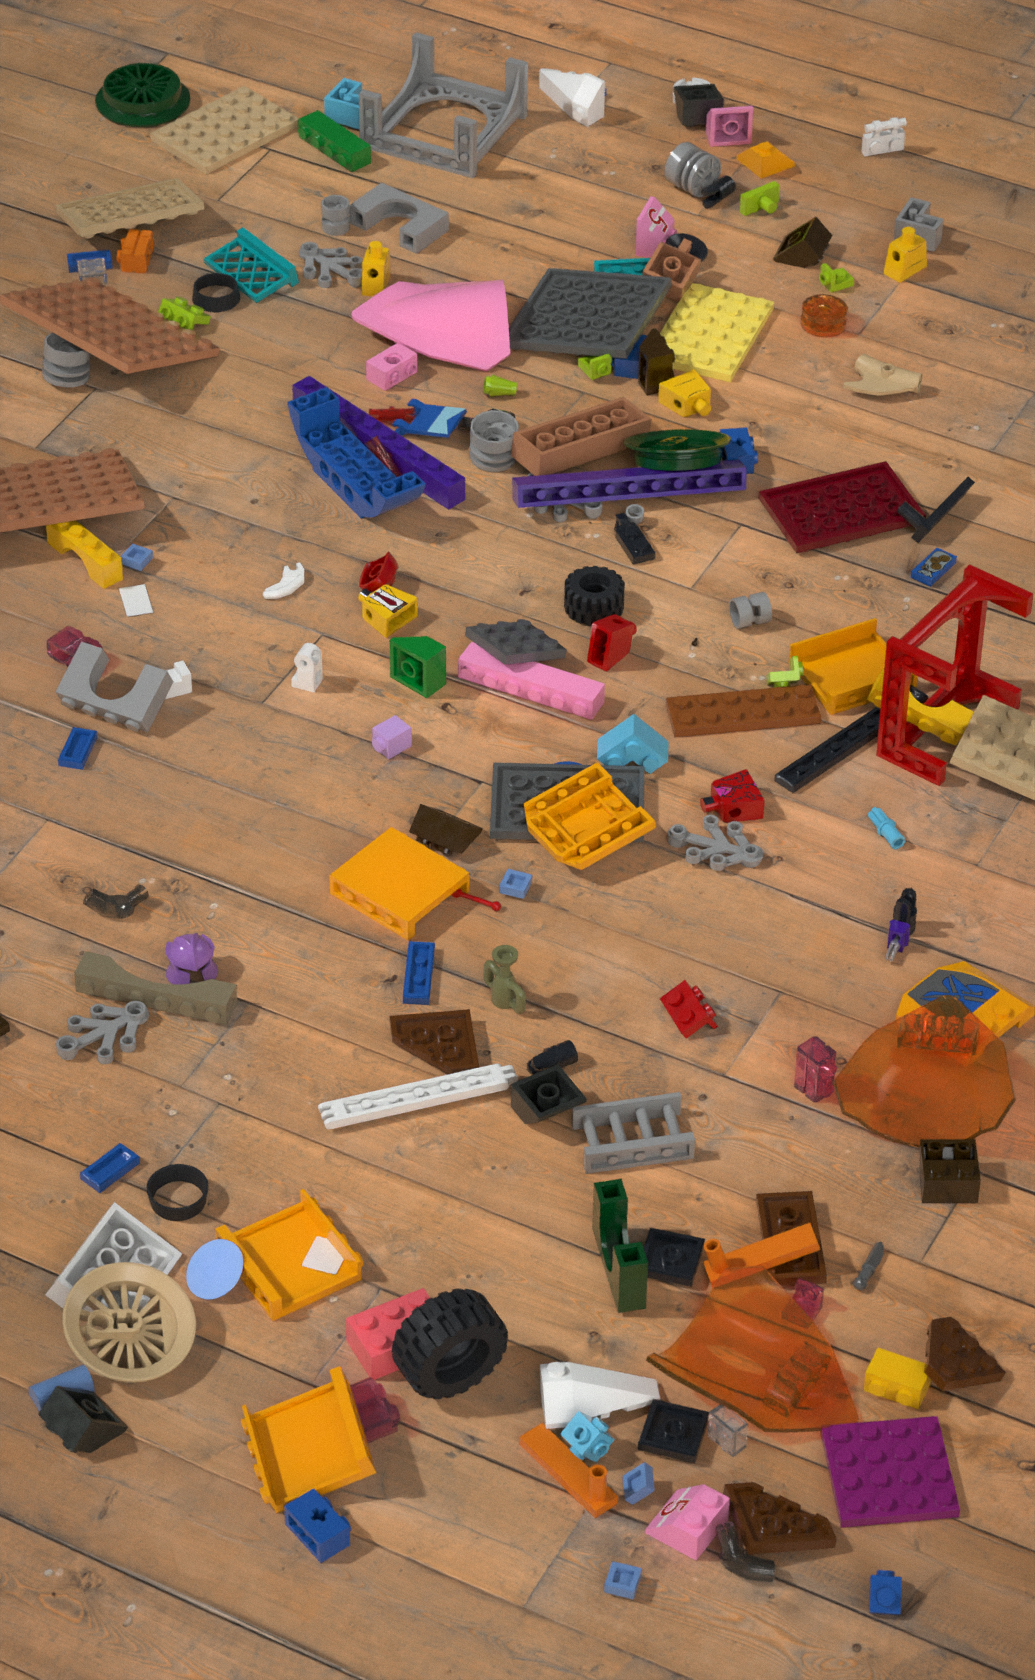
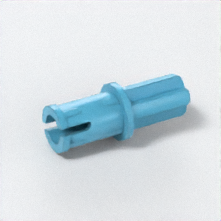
[868,807,906,849]

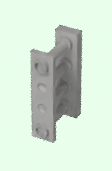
[572,1092,695,1174]

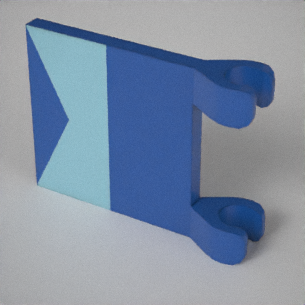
[392,399,467,438]

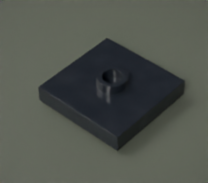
[644,1228,705,1287]
[638,1399,710,1463]

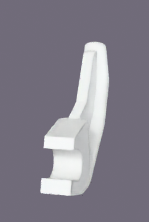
[263,562,304,599]

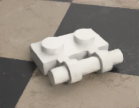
[862,117,907,157]

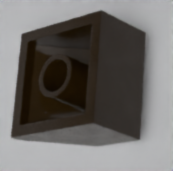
[773,217,833,268]
[409,804,483,855]

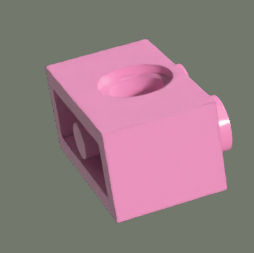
[366,343,417,391]

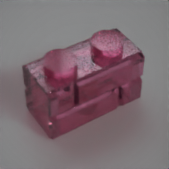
[794,1036,837,1103]

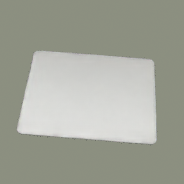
[302,1236,350,1274]

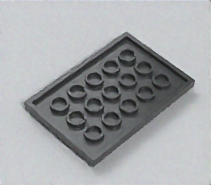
[490,762,644,842]

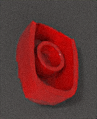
[359,551,399,592]

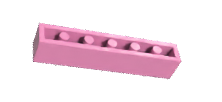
[458,642,605,720]

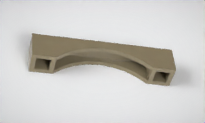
[74,951,237,1025]

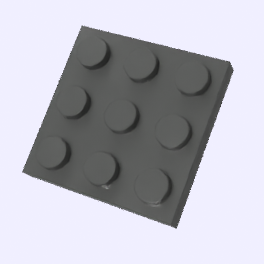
[465,619,567,664]

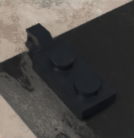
[614,513,655,565]

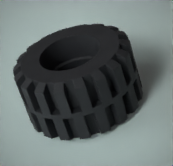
[564,566,625,626]

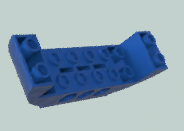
[287,387,425,519]

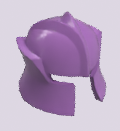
[165,933,218,984]

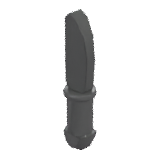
[853,1242,884,1290]

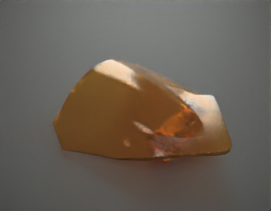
[833,995,1016,1148]
[646,1265,858,1433]

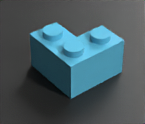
[324,78,362,129]
[597,714,669,774]

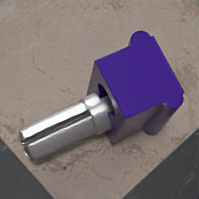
[885,920,910,962]

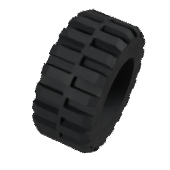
[392,1288,508,1399]

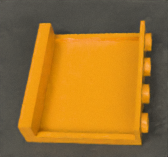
[789,618,918,715]
[329,827,469,941]
[215,1189,364,1321]
[240,1366,376,1514]

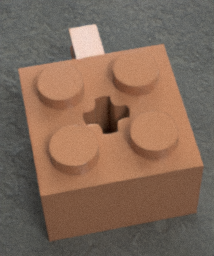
[642,238,701,303]

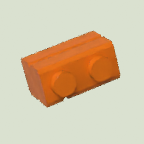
[117,229,154,274]

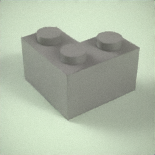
[894,197,944,251]

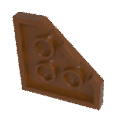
[390,1009,479,1074]
[924,1317,1006,1391]
[723,1482,837,1555]

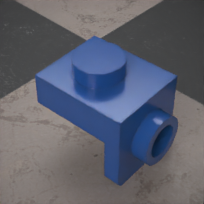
[869,1570,902,1615]

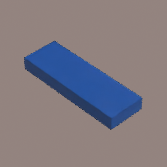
[403,941,435,1005]

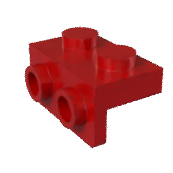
[659,980,718,1039]

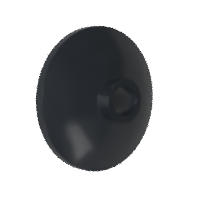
[666,233,708,262]

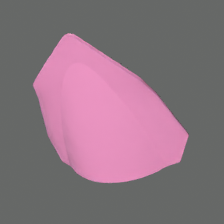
[352,280,510,372]

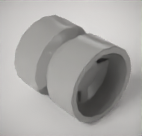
[321,195,350,236]
[729,592,772,629]

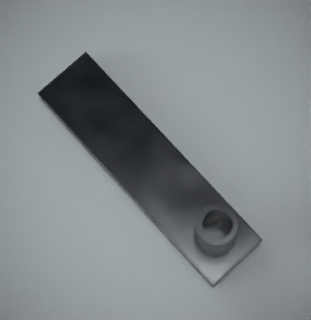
[896,477,975,543]

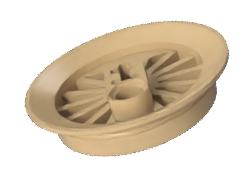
[62,1262,196,1383]

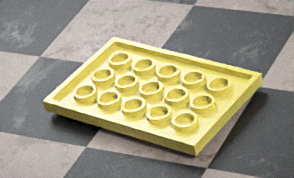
[660,283,774,383]

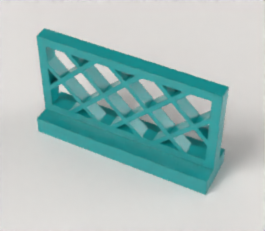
[203,227,299,303]

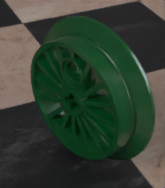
[95,63,191,127]
[624,429,731,470]

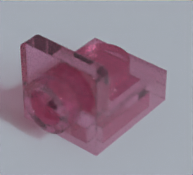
[781,1278,824,1330]

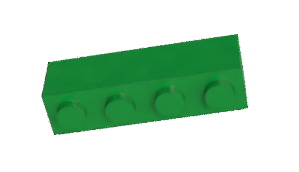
[298,110,371,172]

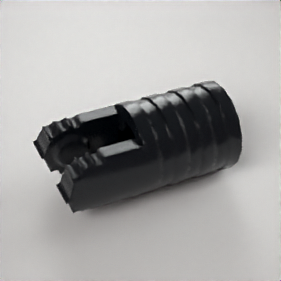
[701,175,736,209]
[893,887,917,936]
[527,1040,578,1074]

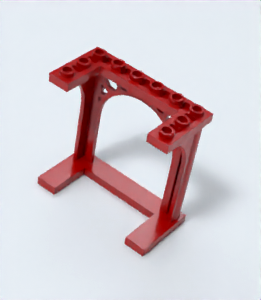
[876,564,1033,786]

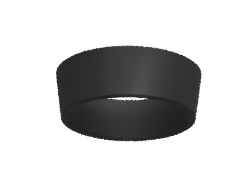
[192,273,240,313]
[146,1164,208,1221]

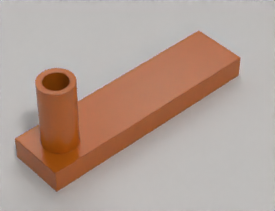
[703,1223,820,1289]
[519,1423,618,1518]

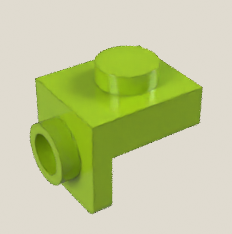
[578,354,612,380]
[766,656,803,687]

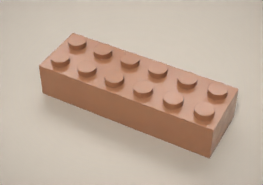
[511,397,652,476]

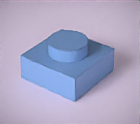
[120,543,153,571]
[499,869,532,899]
[623,1462,655,1505]
[604,1561,642,1599]

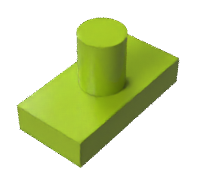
[740,181,780,216]

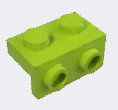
[158,296,211,330]

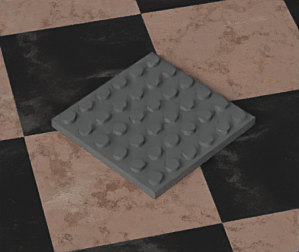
[509,268,672,359]

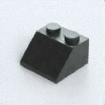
[674,84,724,127]
[511,1064,586,1124]
[38,1386,128,1453]

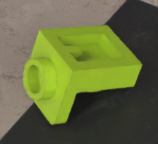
[819,263,854,293]

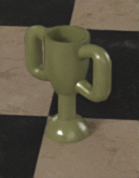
[484,945,526,1014]

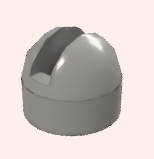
[625,504,644,525]

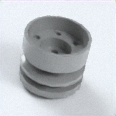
[665,142,721,198]
[42,332,91,387]
[469,410,519,472]

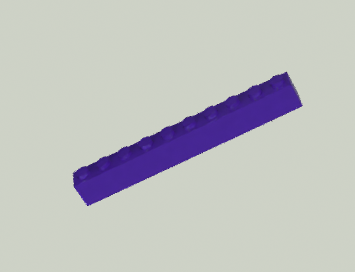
[292,376,466,510]
[512,460,746,508]

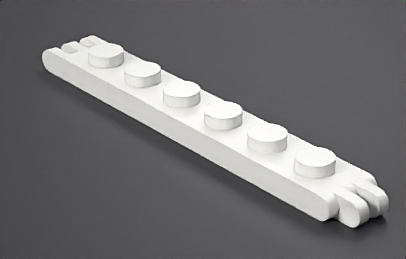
[318,1064,518,1129]

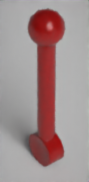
[451,888,501,911]

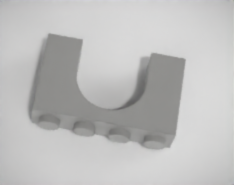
[349,182,449,254]
[56,641,174,732]

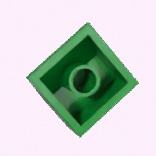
[390,636,446,699]

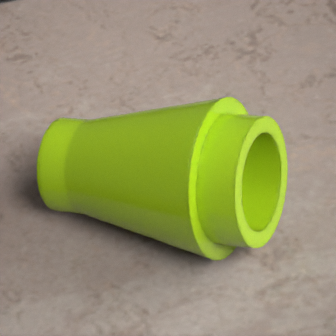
[483,374,517,397]

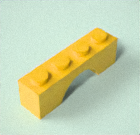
[46,520,123,589]
[867,668,974,745]

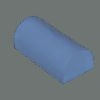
[28,1365,95,1412]

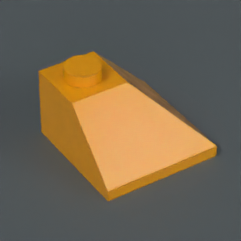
[736,141,795,179]

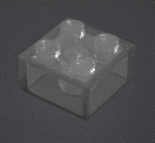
[77,258,107,285]
[707,1402,748,1457]

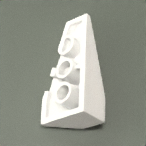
[539,68,605,127]
[540,1362,660,1429]

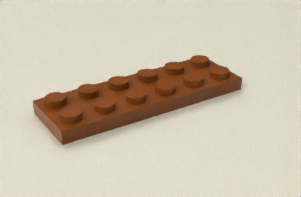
[666,684,821,737]

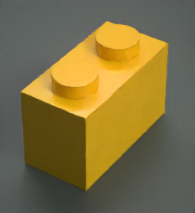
[864,1347,931,1410]

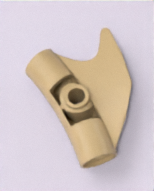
[843,354,923,396]

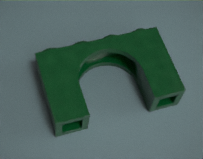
[592,1179,648,1313]

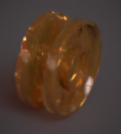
[800,294,848,338]

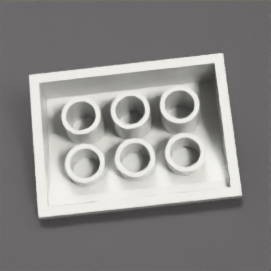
[45,1202,182,1312]

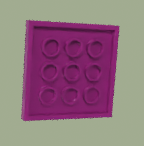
[820,1416,960,1528]

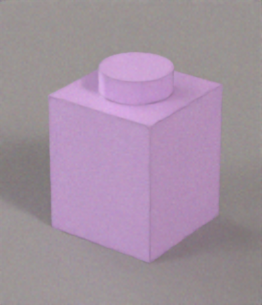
[372,715,412,759]

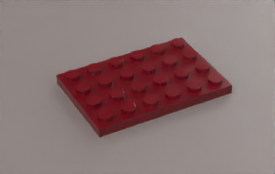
[758,461,926,554]

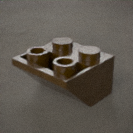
[638,328,675,396]
[920,1139,981,1203]

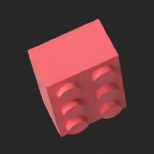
[346,1288,430,1381]

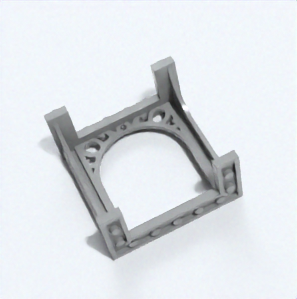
[359,32,528,179]

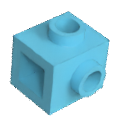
[560,1411,615,1462]

